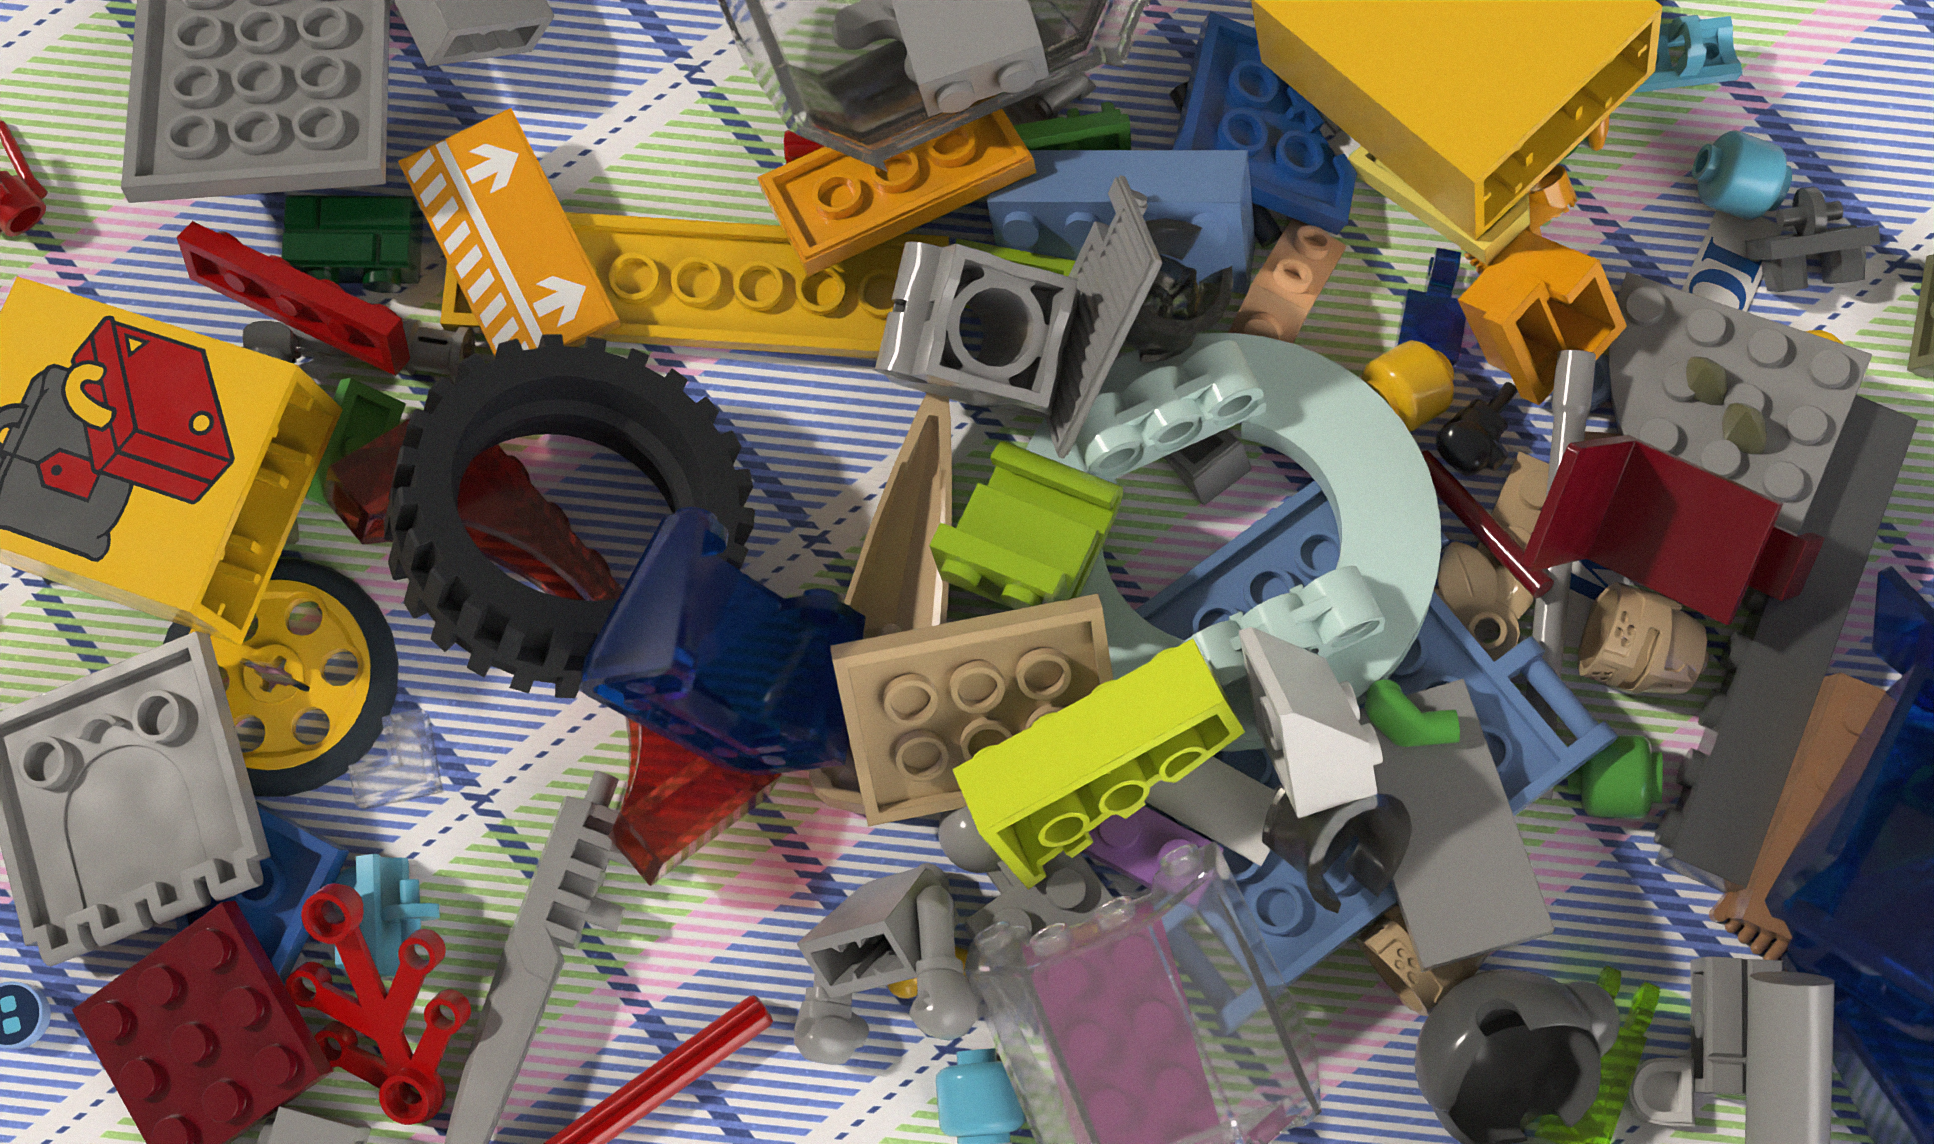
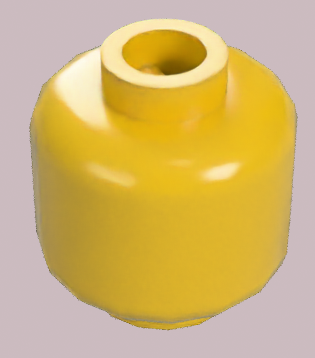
[1361,340,1454,432]

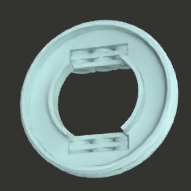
[1026,333,1441,752]

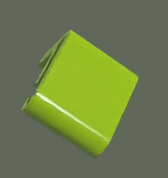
[929,441,1123,610]

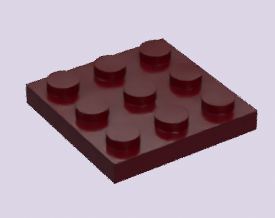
[72,900,334,1144]

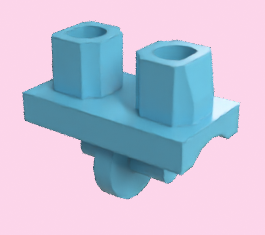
[334,854,440,978]

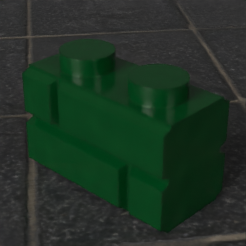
[281,195,424,293]

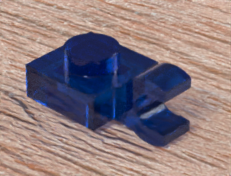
[1395,248,1466,366]

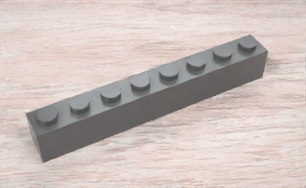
[1654,395,1918,893]

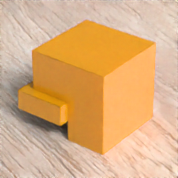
[1458,230,1627,406]

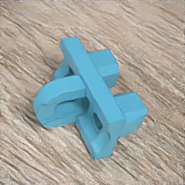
[1633,15,1743,93]

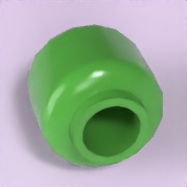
[1568,734,1663,819]

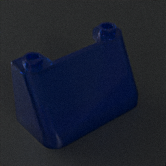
[579,507,866,775]

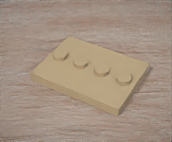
[830,594,1113,827]

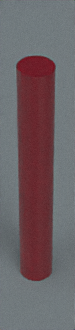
[1421,450,1554,599]

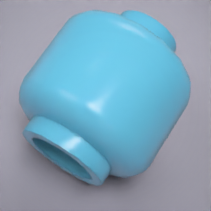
[1692,130,1792,220]
[935,1048,1025,1144]

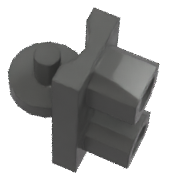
[1745,186,1880,292]

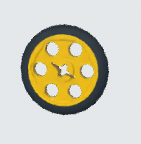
[163,559,399,797]

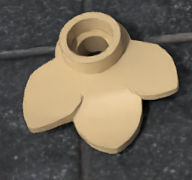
[1434,541,1534,662]

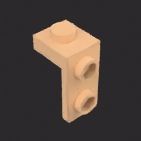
[1228,219,1346,343]

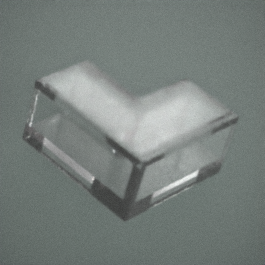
[348,708,443,810]

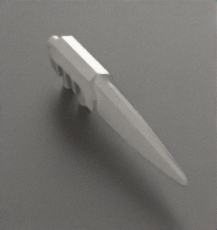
[444,770,649,1144]

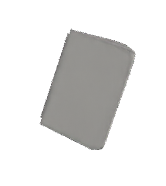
[1163,429,1251,506]

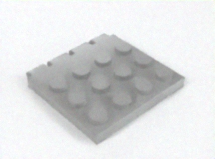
[0,631,271,967]

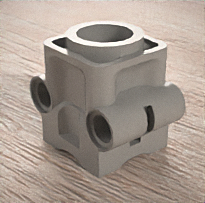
[875,241,1081,417]

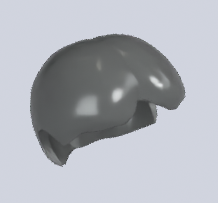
[1414,969,1620,1144]

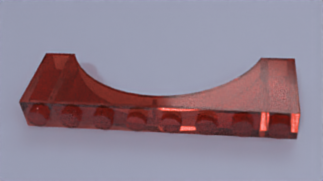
[323,410,782,886]

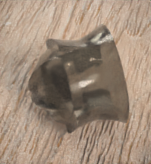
[1124,218,1233,362]
[1262,784,1412,914]

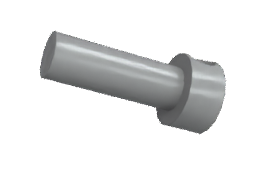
[1745,971,1834,1144]

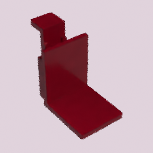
[1520,435,1825,625]

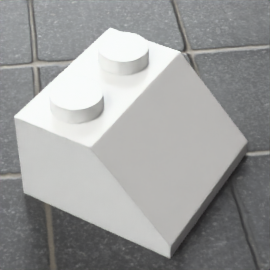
[1239,627,1383,818]

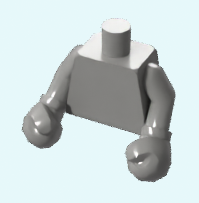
[794,863,978,1065]

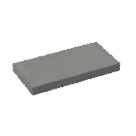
[1358,679,1555,972]

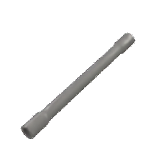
[1526,350,1596,800]

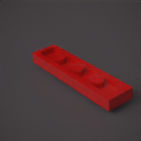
[176,221,411,376]

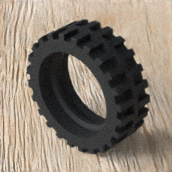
[384,334,755,698]

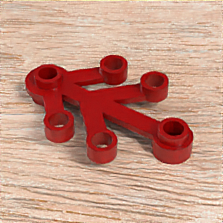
[285,883,471,1125]

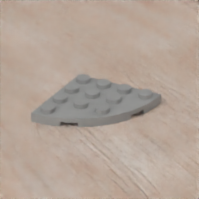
[1609,272,1872,535]

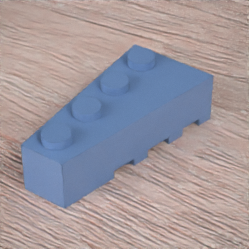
[987,150,1256,295]

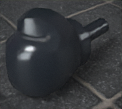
[1436,382,1518,476]

